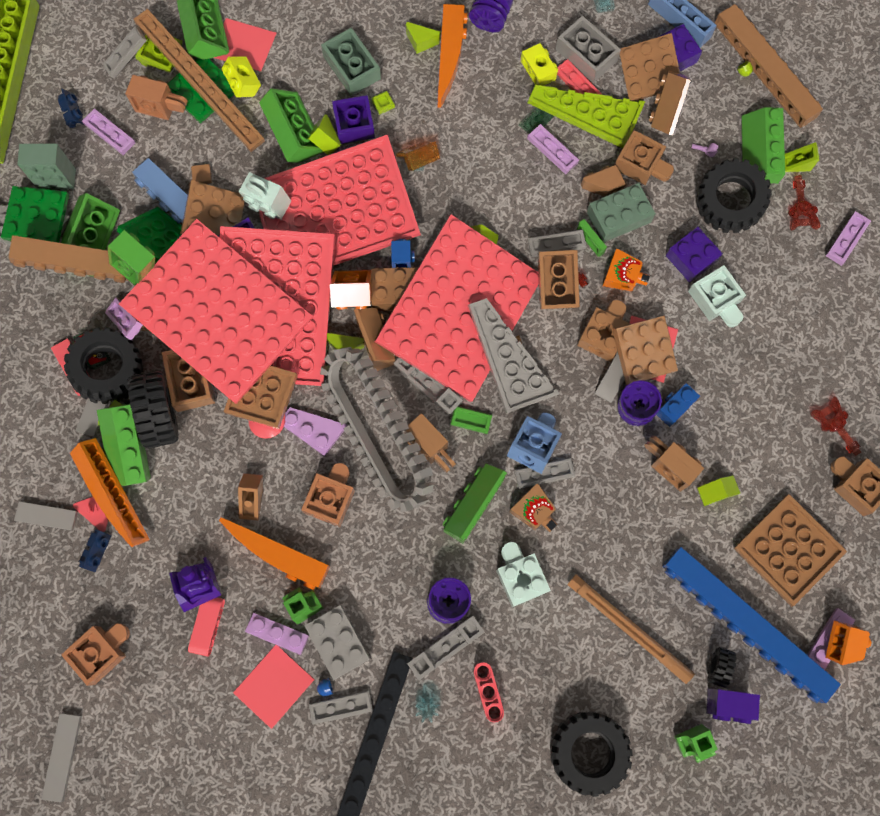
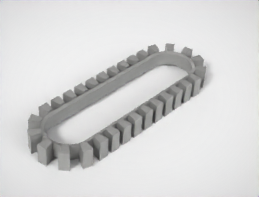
[320,347,434,512]

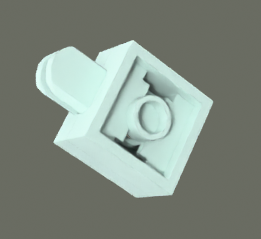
[239,172,291,220]
[688,265,746,327]
[496,542,551,607]

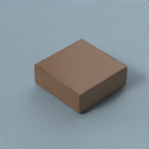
[191,164,212,184]

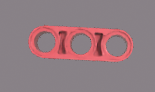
[188,597,225,657]
[473,662,504,722]

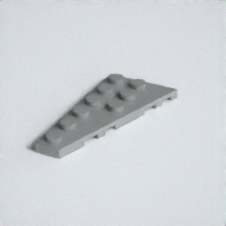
[468,298,560,413]

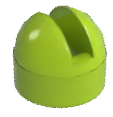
[737,61,753,77]

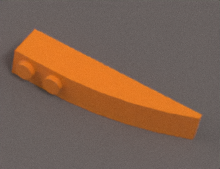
[438,4,468,108]
[70,438,150,547]
[219,517,330,590]

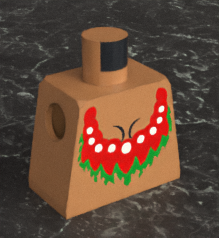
[510,484,558,532]

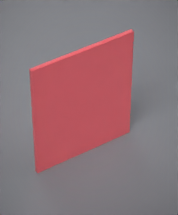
[213,18,277,72]
[233,645,314,729]

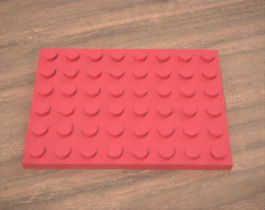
[259,135,421,266]
[374,215,539,402]
[119,219,313,404]
[219,226,335,386]

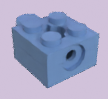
[507,413,562,474]

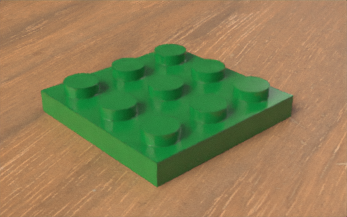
[167,58,234,124]
[1,186,69,243]
[117,207,182,263]

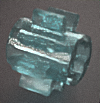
[415,697,439,723]

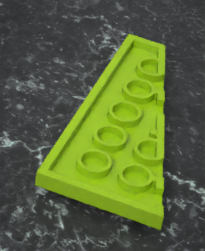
[527,85,645,149]

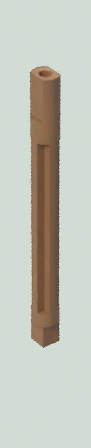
[567,574,695,684]

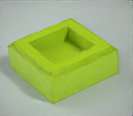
[371,91,395,115]

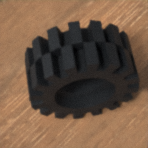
[707,647,737,688]

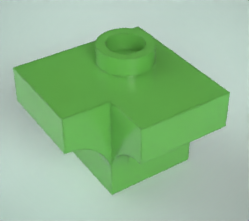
[282,587,324,624]
[674,724,718,763]

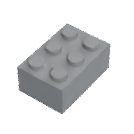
[555,16,621,83]
[305,605,371,680]

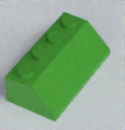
[177,0,229,60]
[259,89,324,163]
[741,107,785,184]
[61,193,120,277]
[96,404,151,486]
[442,464,507,544]

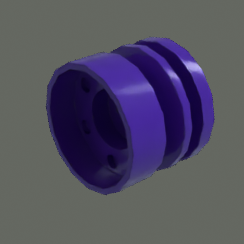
[469,0,513,33]
[617,380,662,426]
[427,578,471,624]

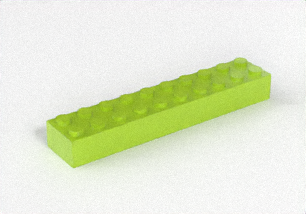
[0,0,40,164]

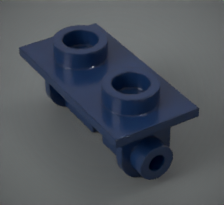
[58,88,84,128]
[78,529,112,572]

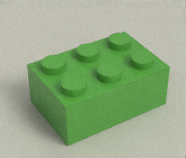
[107,230,155,286]

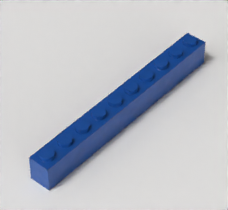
[662,547,841,703]

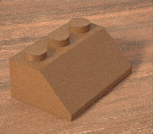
[649,71,690,135]
[354,308,398,371]

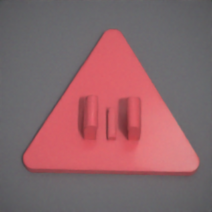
[73,497,108,532]

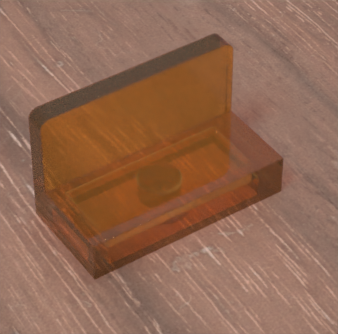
[396,141,440,171]

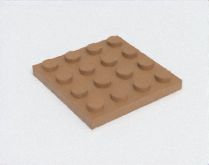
[734,494,847,607]

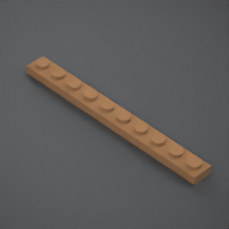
[134,9,265,152]

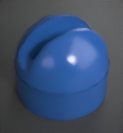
[317,678,333,696]

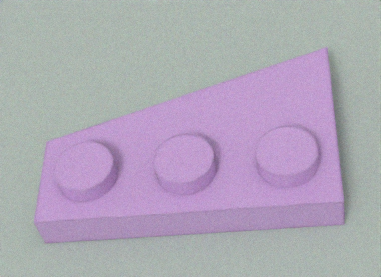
[284,407,347,457]

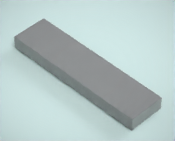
[41,713,82,803]

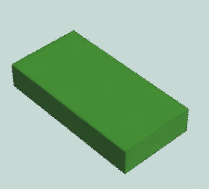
[577,219,607,257]
[451,407,492,434]

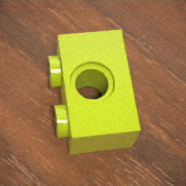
[520,43,558,86]
[222,57,261,97]

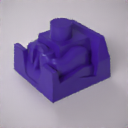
[169,557,221,612]

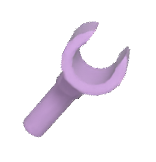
[691,143,719,157]

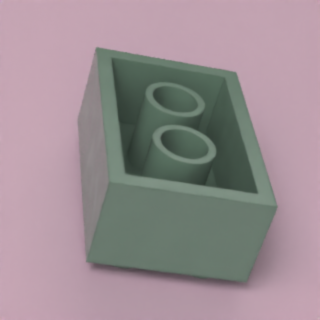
[321,28,381,96]
[17,144,76,191]
[587,183,655,243]

